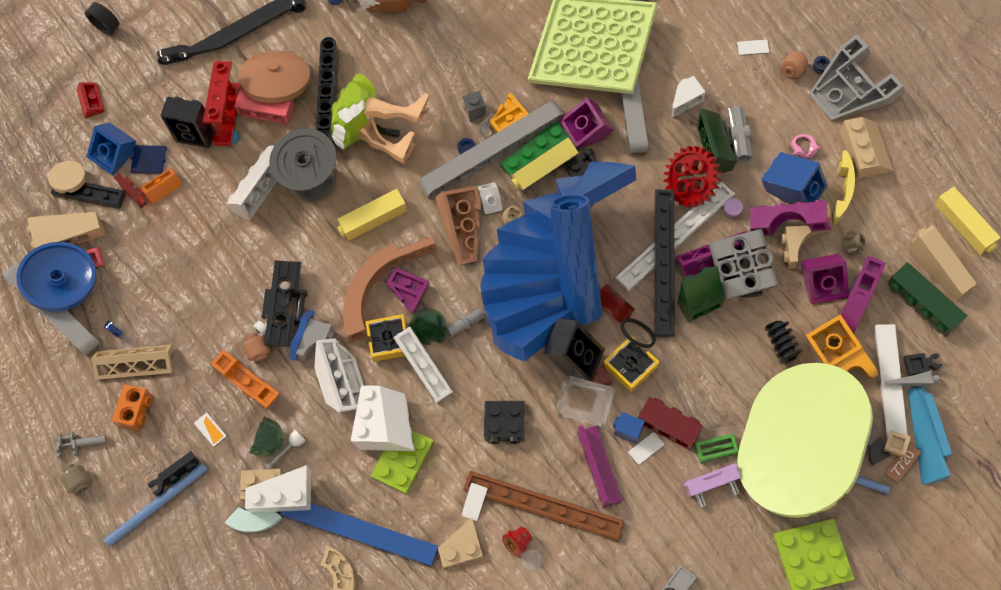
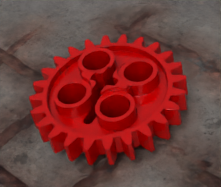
[663,146,722,207]

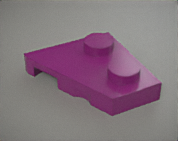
[387,267,430,315]

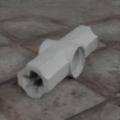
[728,106,752,162]

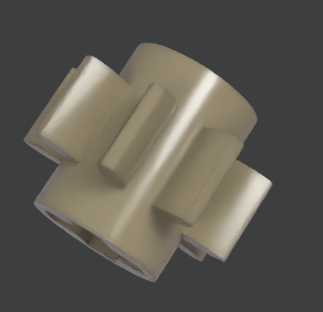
[842,230,866,256]

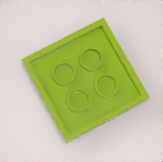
[773,519,854,590]

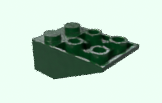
[677,265,724,323]

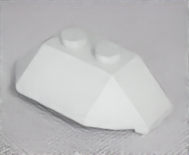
[314,338,364,412]

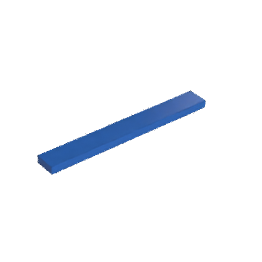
[280,503,439,567]

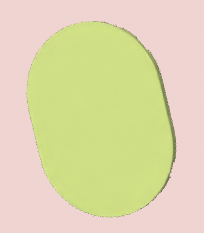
[738,363,873,518]

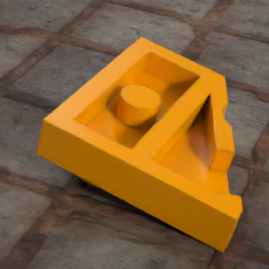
[489,93,529,133]

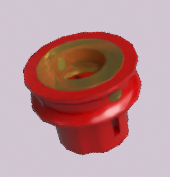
[502,526,532,557]

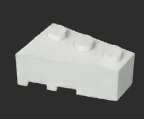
[245,465,311,513]

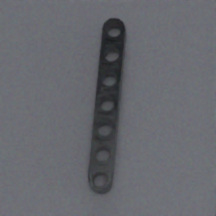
[316,37,339,146]

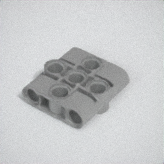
[708,229,779,300]

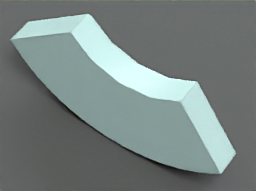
[225,507,283,533]

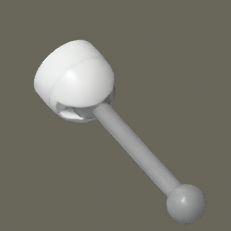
[265,430,306,469]

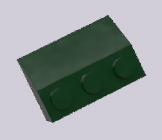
[697,109,737,173]

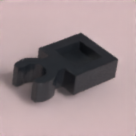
[903,353,942,376]

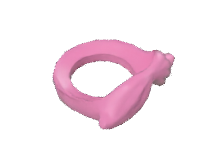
[791,134,821,159]

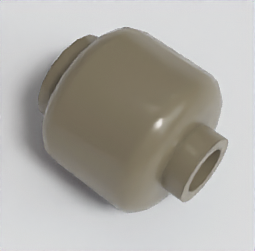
[60,464,91,495]

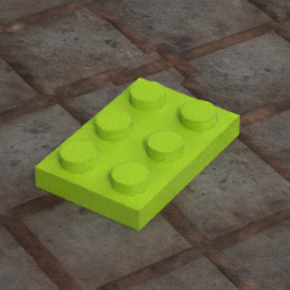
[371,430,434,495]

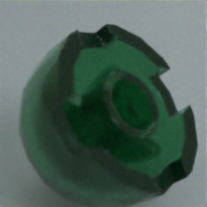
[409,308,447,345]
[249,416,285,457]

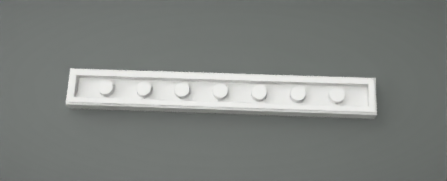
[615,182,735,293]

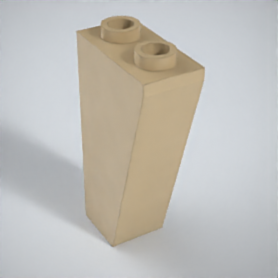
[27,212,106,249]
[909,224,977,302]

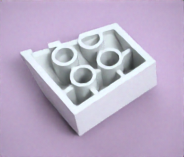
[351,386,415,451]

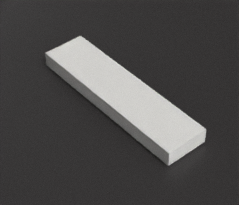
[393,327,453,403]

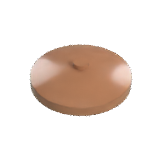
[238,51,311,103]

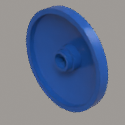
[16,242,96,312]

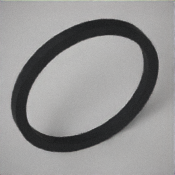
[620,318,656,348]

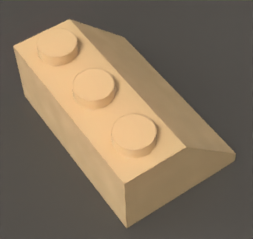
[840,117,893,179]

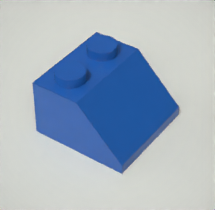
[86,123,136,175]

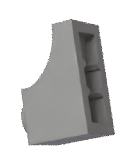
[296,319,335,362]

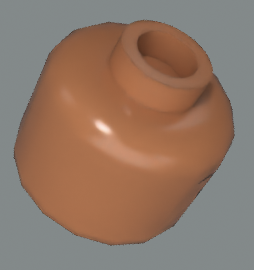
[781,51,808,78]
[243,333,271,363]

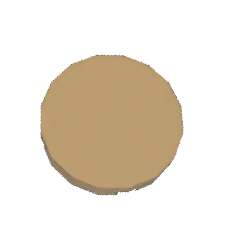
[48,161,86,193]

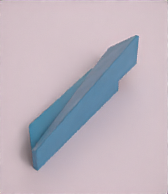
[908,386,952,485]

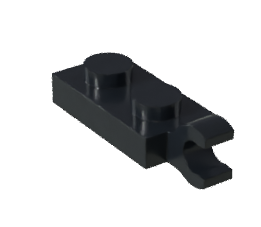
[147,451,200,497]

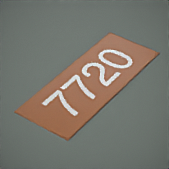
[885,444,921,483]

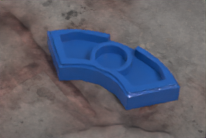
[289,310,315,360]

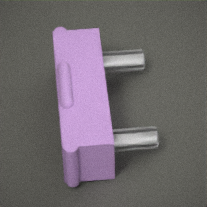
[683,463,741,508]

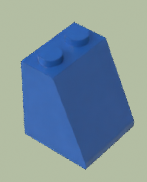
[761,152,827,204]

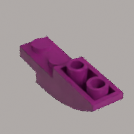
[840,255,886,334]

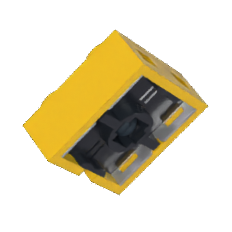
[365,314,407,362]
[603,335,660,393]

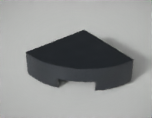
[869,438,891,466]

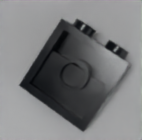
[484,401,525,444]

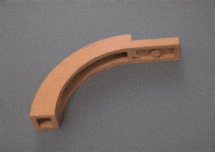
[343,237,437,343]

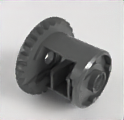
[269,129,337,201]

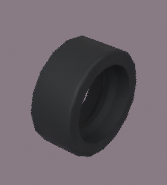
[85,2,120,35]

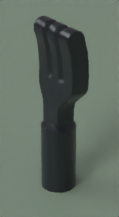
[376,124,400,137]

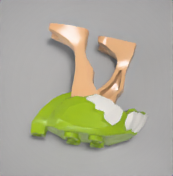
[331,74,430,164]

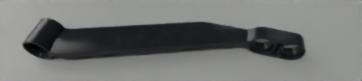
[156,0,306,65]

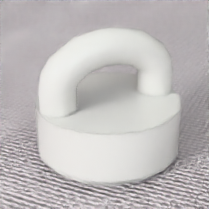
[253,321,267,336]

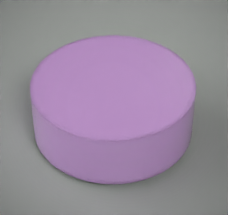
[724,198,743,218]

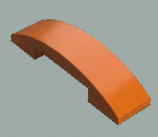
[210,350,280,409]

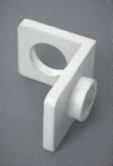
[477,182,503,214]

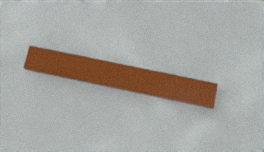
[463,471,624,541]

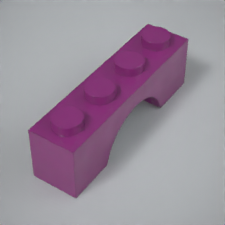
[750,200,831,236]

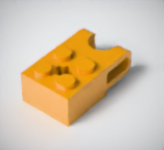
[806,315,878,378]

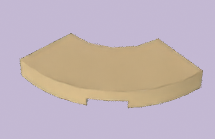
[320,546,356,590]

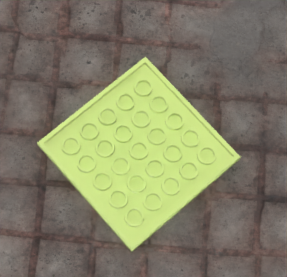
[528,0,658,94]

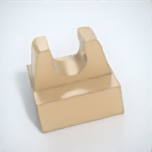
[884,430,911,457]

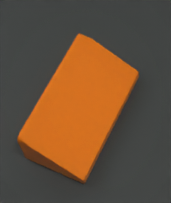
[141,168,182,204]

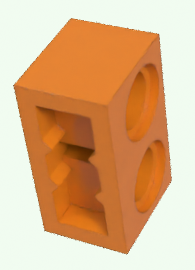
[111,384,152,431]

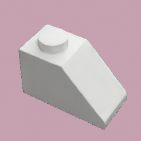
[671,76,705,118]

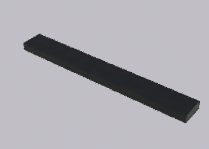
[654,189,675,337]

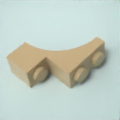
[781,219,832,269]

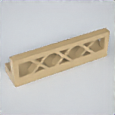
[91,345,173,380]

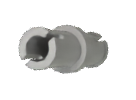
[446,308,485,338]

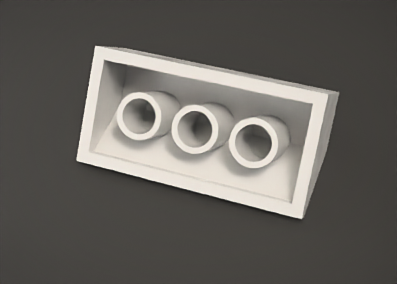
[227,146,277,221]

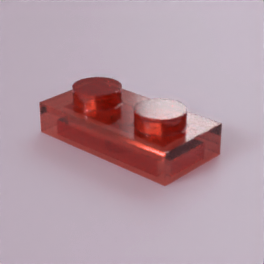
[114,173,146,208]
[600,284,635,324]

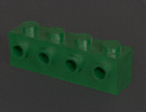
[888,262,968,337]

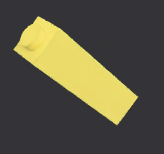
[511,137,578,191]
[935,187,1001,256]
[337,189,407,241]

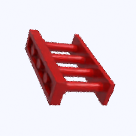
[203,61,241,146]

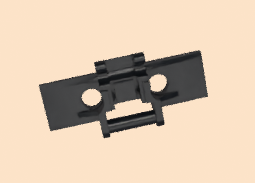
[261,260,308,347]

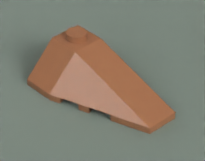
[435,186,481,265]

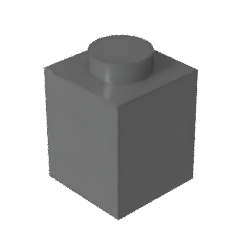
[462,91,487,122]

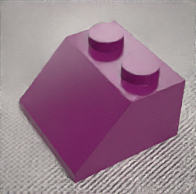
[559,97,614,148]
[801,253,849,304]

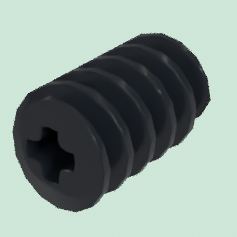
[764,321,802,364]

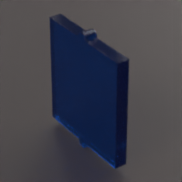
[130,145,167,174]

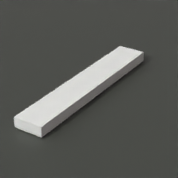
[874,324,908,441]

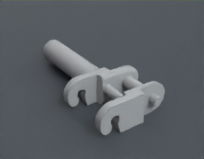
[56,431,107,459]

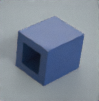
[612,412,645,444]

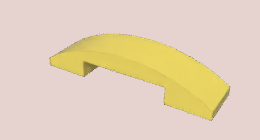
[832,150,855,226]

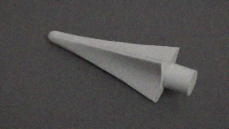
[885,370,939,388]

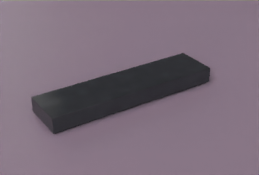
[51,183,126,209]

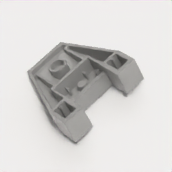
[809,34,905,121]

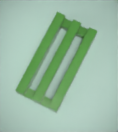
[694,433,739,463]

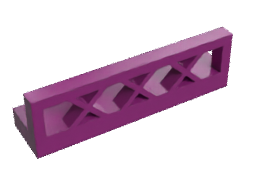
[675,231,756,278]
[577,425,622,508]

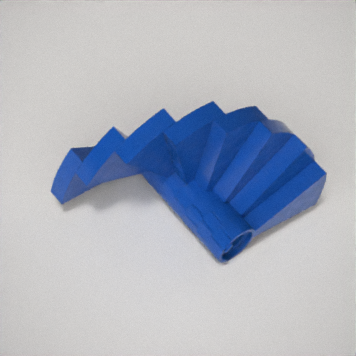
[480,162,636,361]

